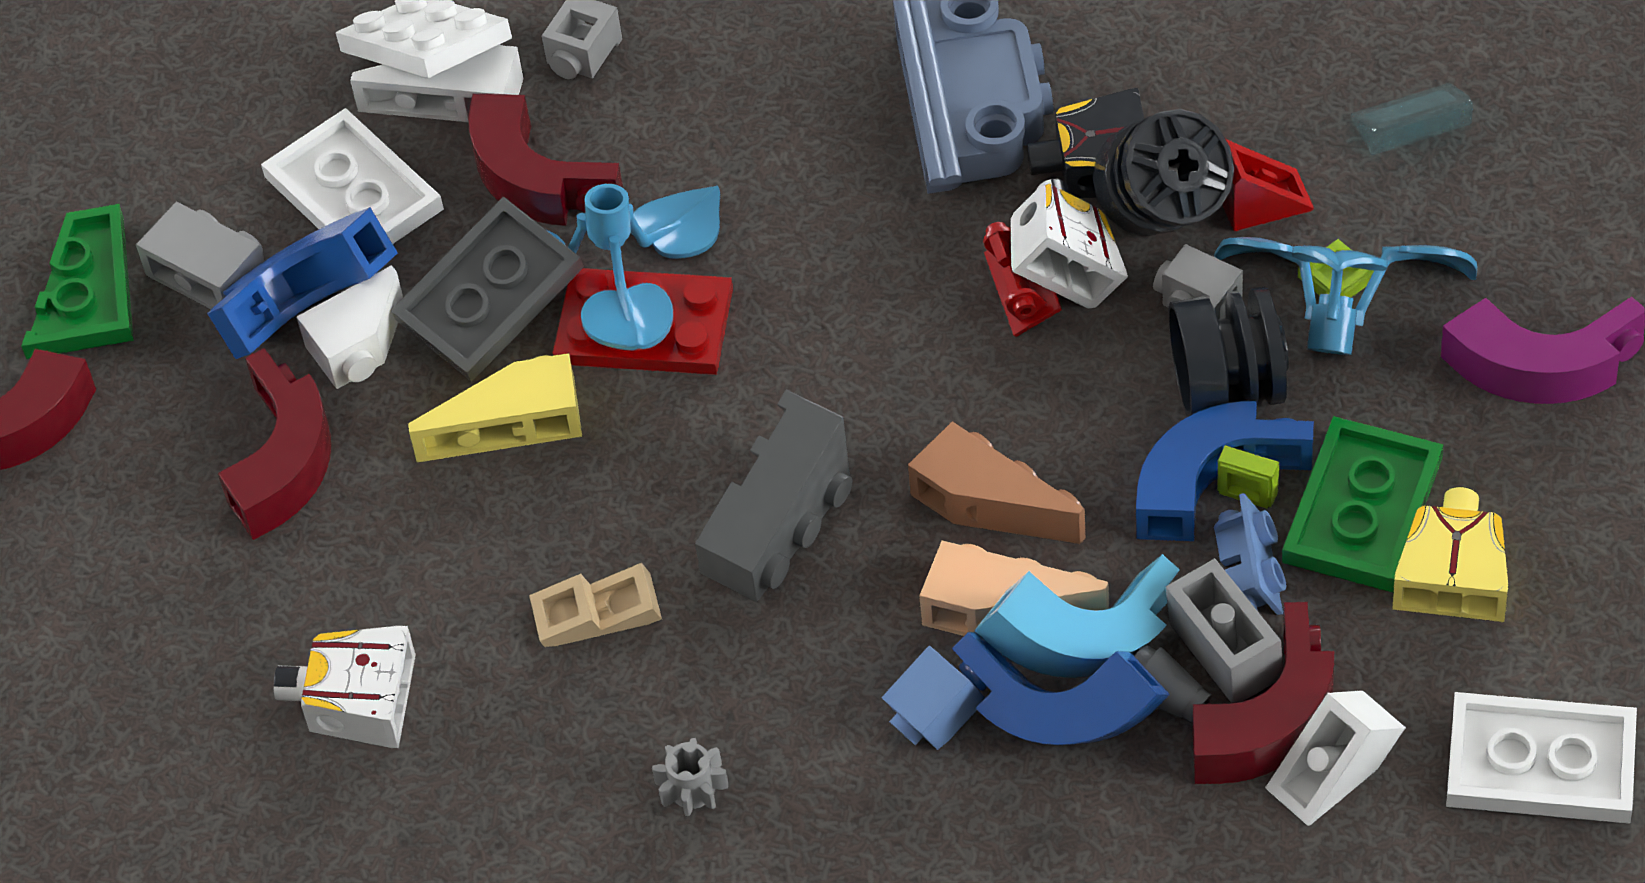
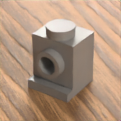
[542,0,622,79]
[1153,244,1243,319]

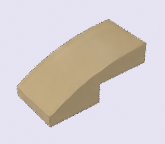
[529,563,662,647]

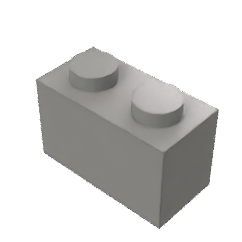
[136,201,265,309]
[1166,558,1283,703]

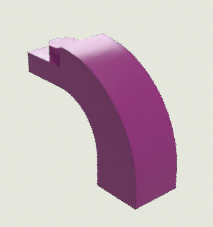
[1440,296,1645,404]

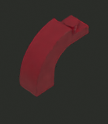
[468,94,623,226]
[218,348,331,540]
[0,349,96,470]
[1193,602,1334,784]

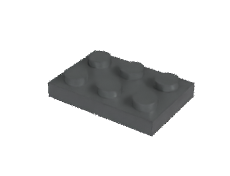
[391,197,584,382]

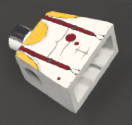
[1011,179,1128,309]
[274,626,415,748]

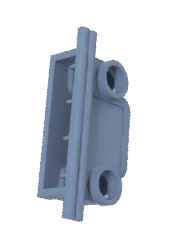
[892,0,1054,194]

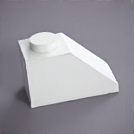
[297,265,403,389]
[1265,691,1406,826]

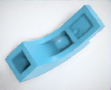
[974,554,1180,678]

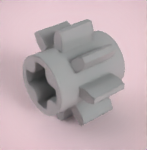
[652,738,728,816]

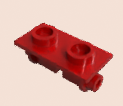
[983,222,1062,337]

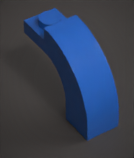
[207,207,398,359]
[1136,401,1314,541]
[952,632,1170,745]

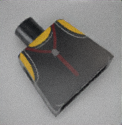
[1027,88,1144,198]

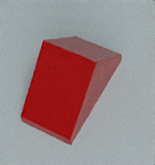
[1222,139,1314,231]

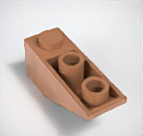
[908,421,1086,544]

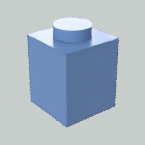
[882,645,985,750]

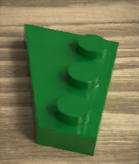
[21,204,134,359]

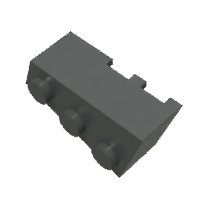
[695,389,853,602]

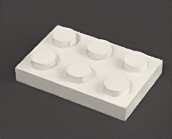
[336,0,512,78]
[261,108,444,244]
[1446,692,1637,823]

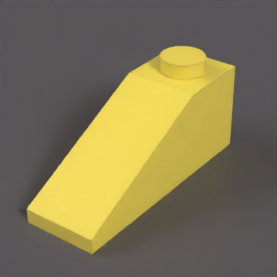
[408,353,582,462]

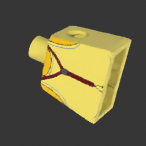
[1393,487,1508,622]

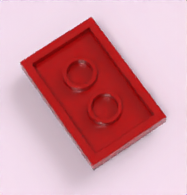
[553,268,733,375]

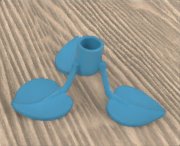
[547,184,720,350]
[1214,237,1477,355]

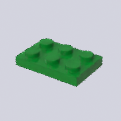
[1282,416,1444,593]

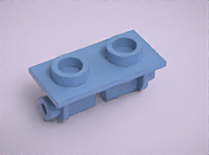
[1214,493,1286,615]

